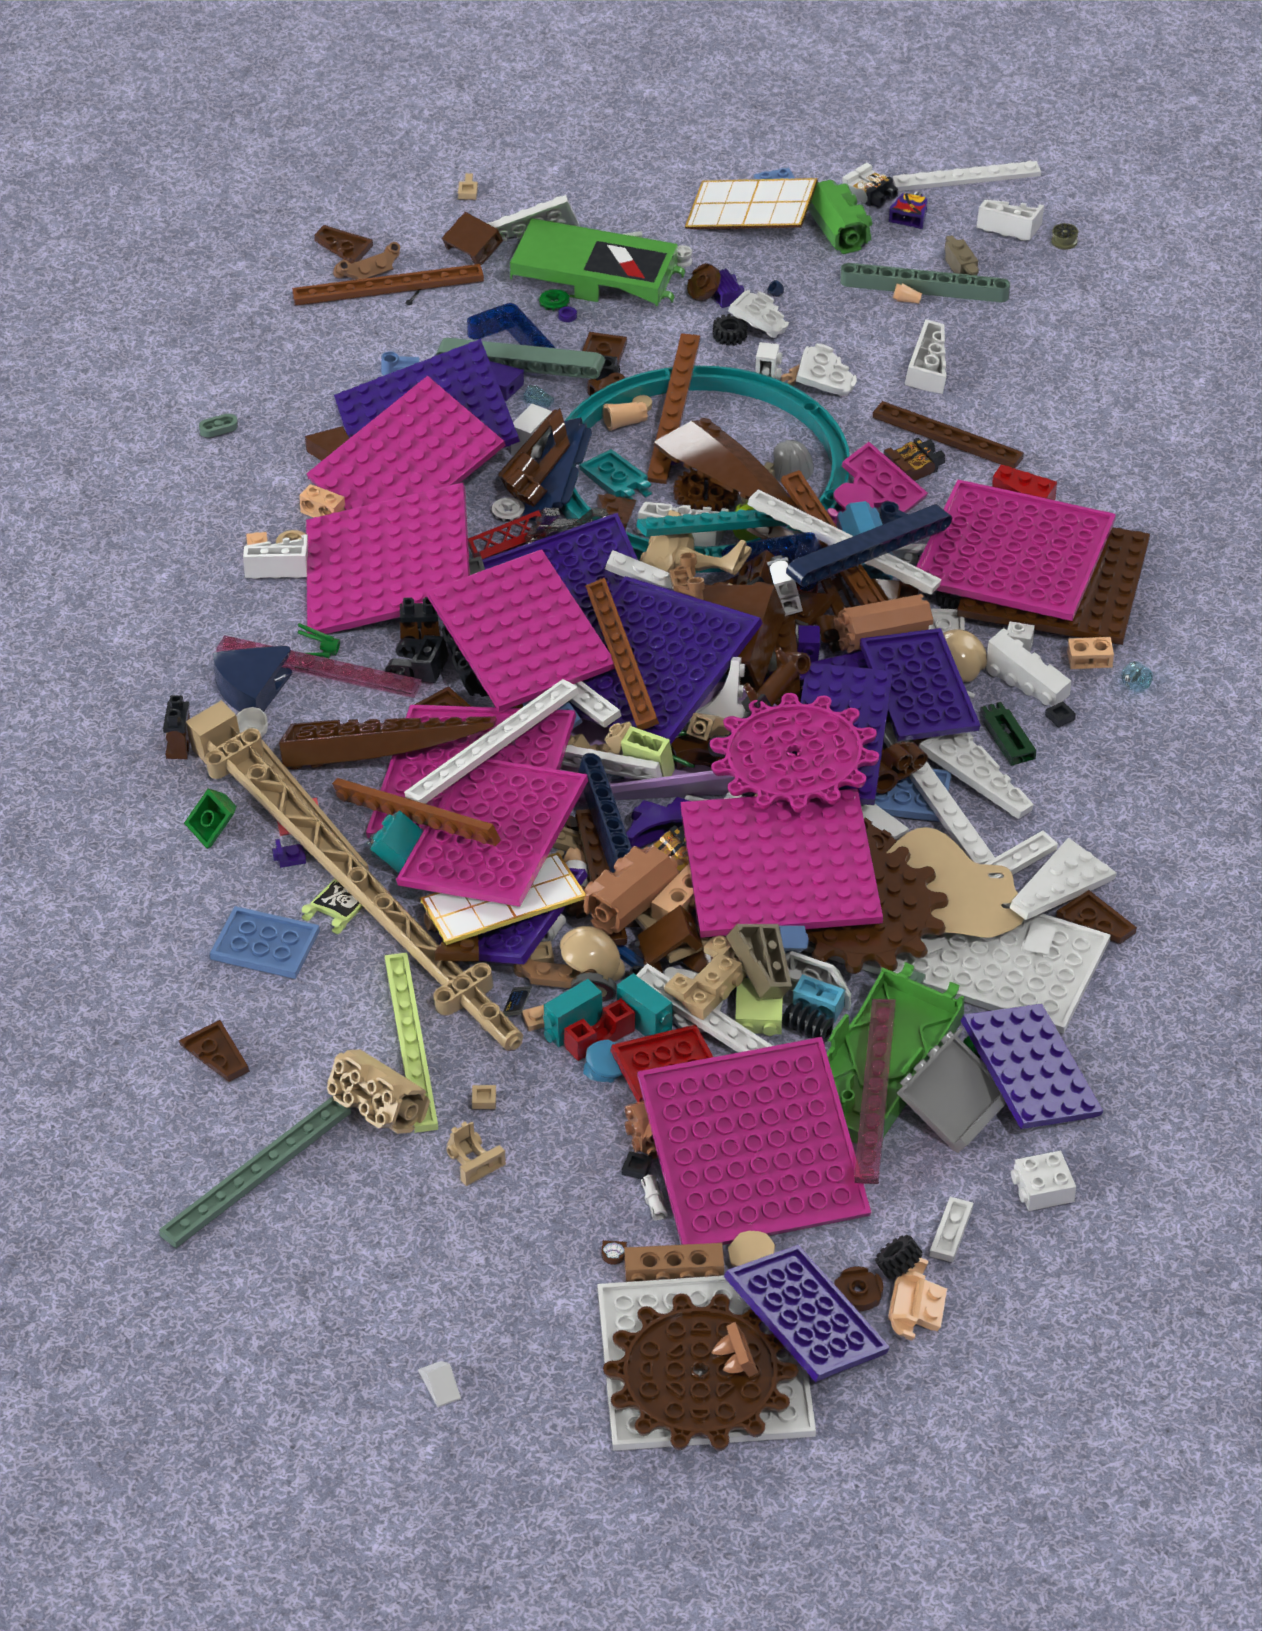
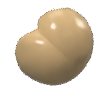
[943,629,987,682]
[560,926,625,982]

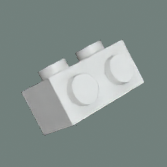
[756,342,782,380]

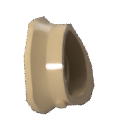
[728,1231,775,1267]

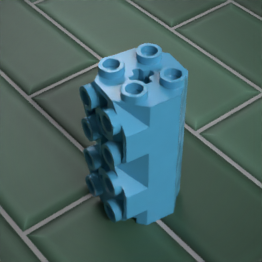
[836,501,894,580]

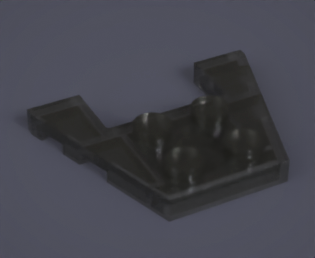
[524,508,609,544]

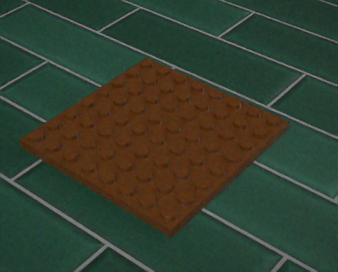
[957,527,1150,645]

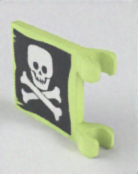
[302,879,363,934]

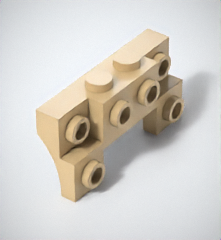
[664,936,747,1020]

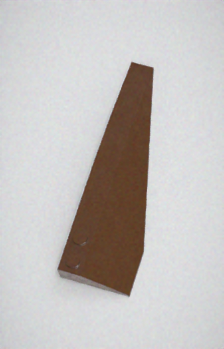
[653,418,800,510]
[279,716,497,769]

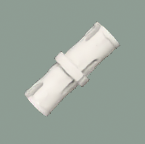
[641,1175,668,1221]

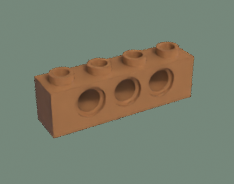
[624,1243,724,1282]

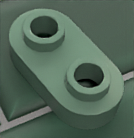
[199,414,238,438]

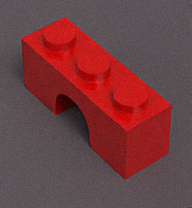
[564,998,635,1061]

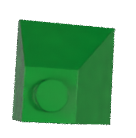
[184,788,237,849]

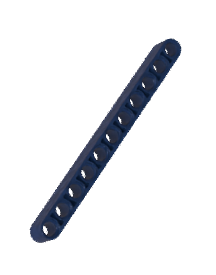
[786,504,953,587]

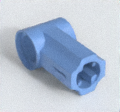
[381,351,420,375]

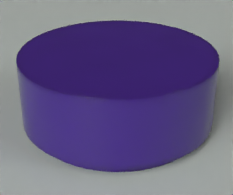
[558,306,577,322]

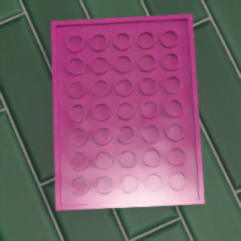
[306,376,506,510]
[427,549,616,712]
[396,759,588,907]

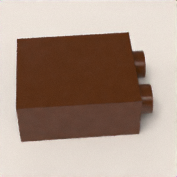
[703,582,785,690]

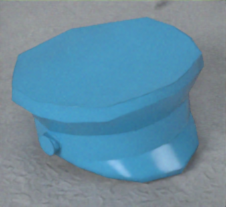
[583,1040,622,1083]

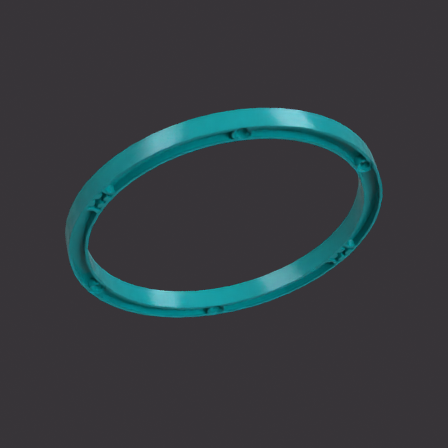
[560,365,850,573]

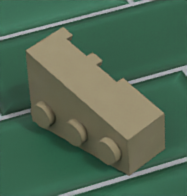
[726,924,792,999]

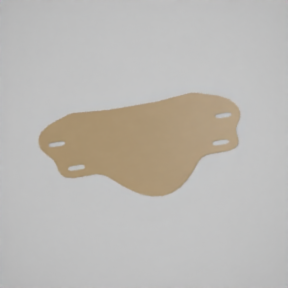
[887,827,1024,938]

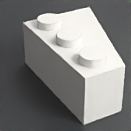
[977,200,1044,241]
[243,534,308,579]

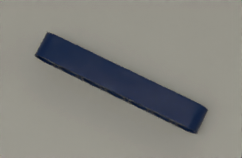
[578,753,632,873]

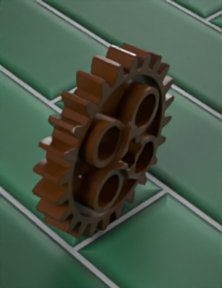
[673,469,739,512]

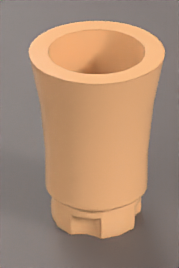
[602,402,648,431]

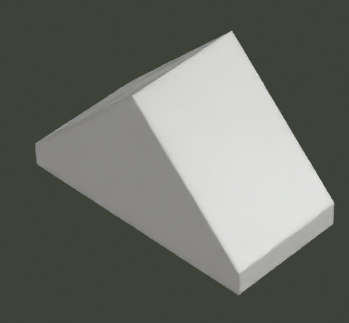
[418,1361,461,1407]

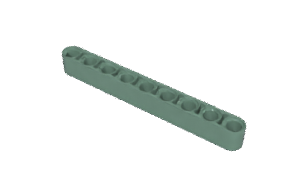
[840,263,1010,302]
[436,338,605,379]

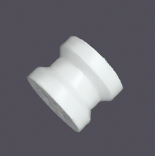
[677,245,692,268]

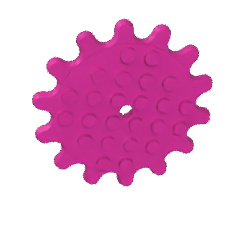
[710,693,879,812]

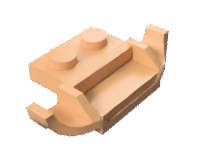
[888,1258,947,1341]

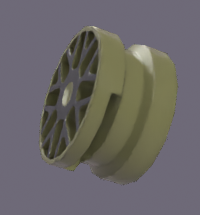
[1051,223,1079,250]

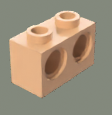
[299,484,345,517]
[1067,637,1114,669]

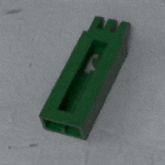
[980,701,1036,766]

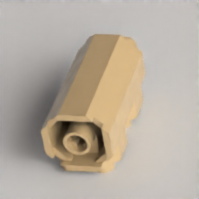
[327,1049,430,1134]

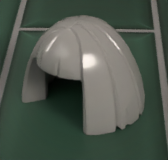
[773,440,814,482]

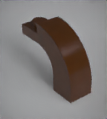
[671,735,724,769]

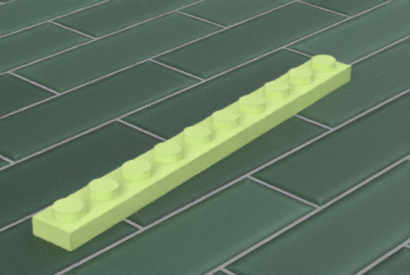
[385,953,438,1133]

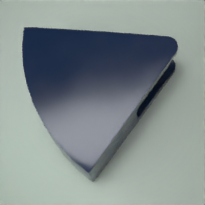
[213,646,293,712]

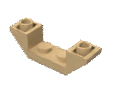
[686,713,730,741]
[568,722,632,755]

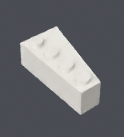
[905,319,946,394]
[637,502,729,547]
[986,628,1071,706]

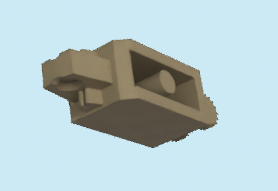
[944,235,979,276]

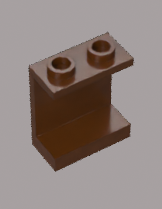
[441,212,503,265]
[637,905,703,973]

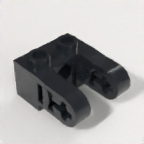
[385,635,449,683]

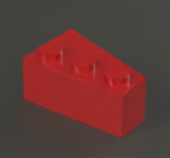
[992,464,1057,500]

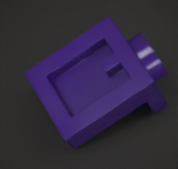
[272,839,306,868]

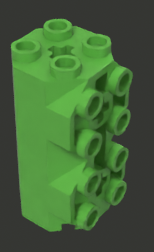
[808,180,872,254]

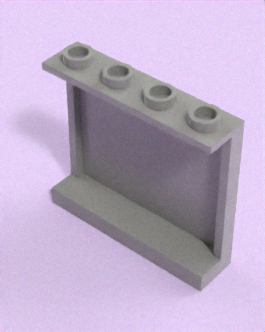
[897,1028,1006,1153]

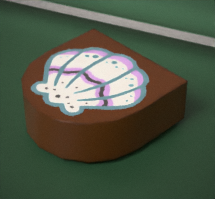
[602,1240,627,1265]

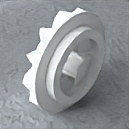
[492,498,524,522]

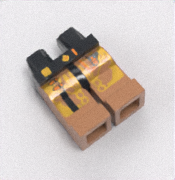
[643,825,689,874]

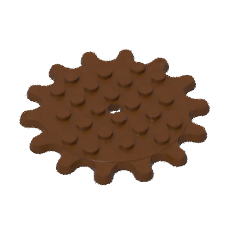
[805,836,949,974]
[603,1293,798,1451]

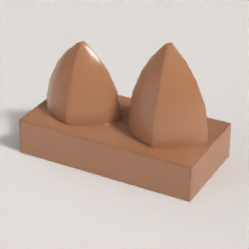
[711,1322,758,1377]

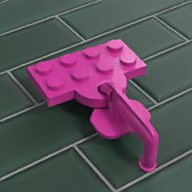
[827,442,928,525]

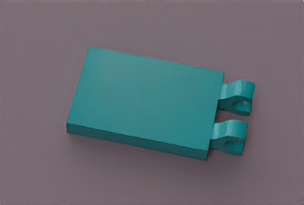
[579,449,652,499]

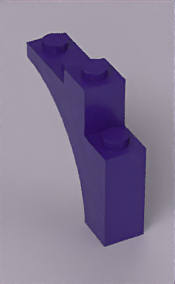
[626,797,689,848]

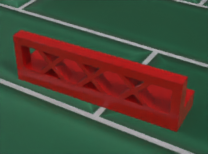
[468,510,553,559]

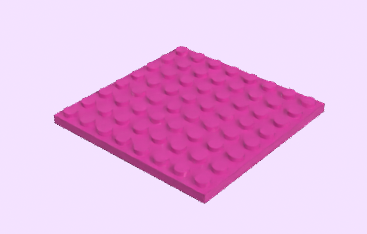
[916,479,1116,621]
[306,483,470,635]
[366,705,576,839]
[681,788,883,938]
[637,1037,872,1245]

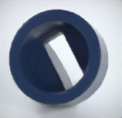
[767,280,784,297]

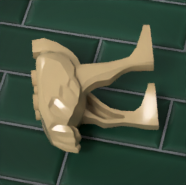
[640,510,752,585]

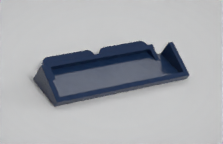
[522,417,592,524]

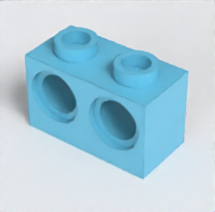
[793,974,845,1023]

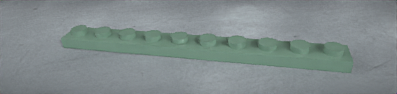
[159,1096,351,1248]

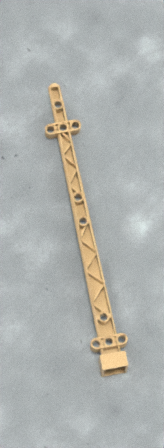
[186,700,523,1051]

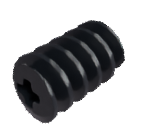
[782,1001,834,1044]

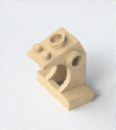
[446,1121,506,1186]

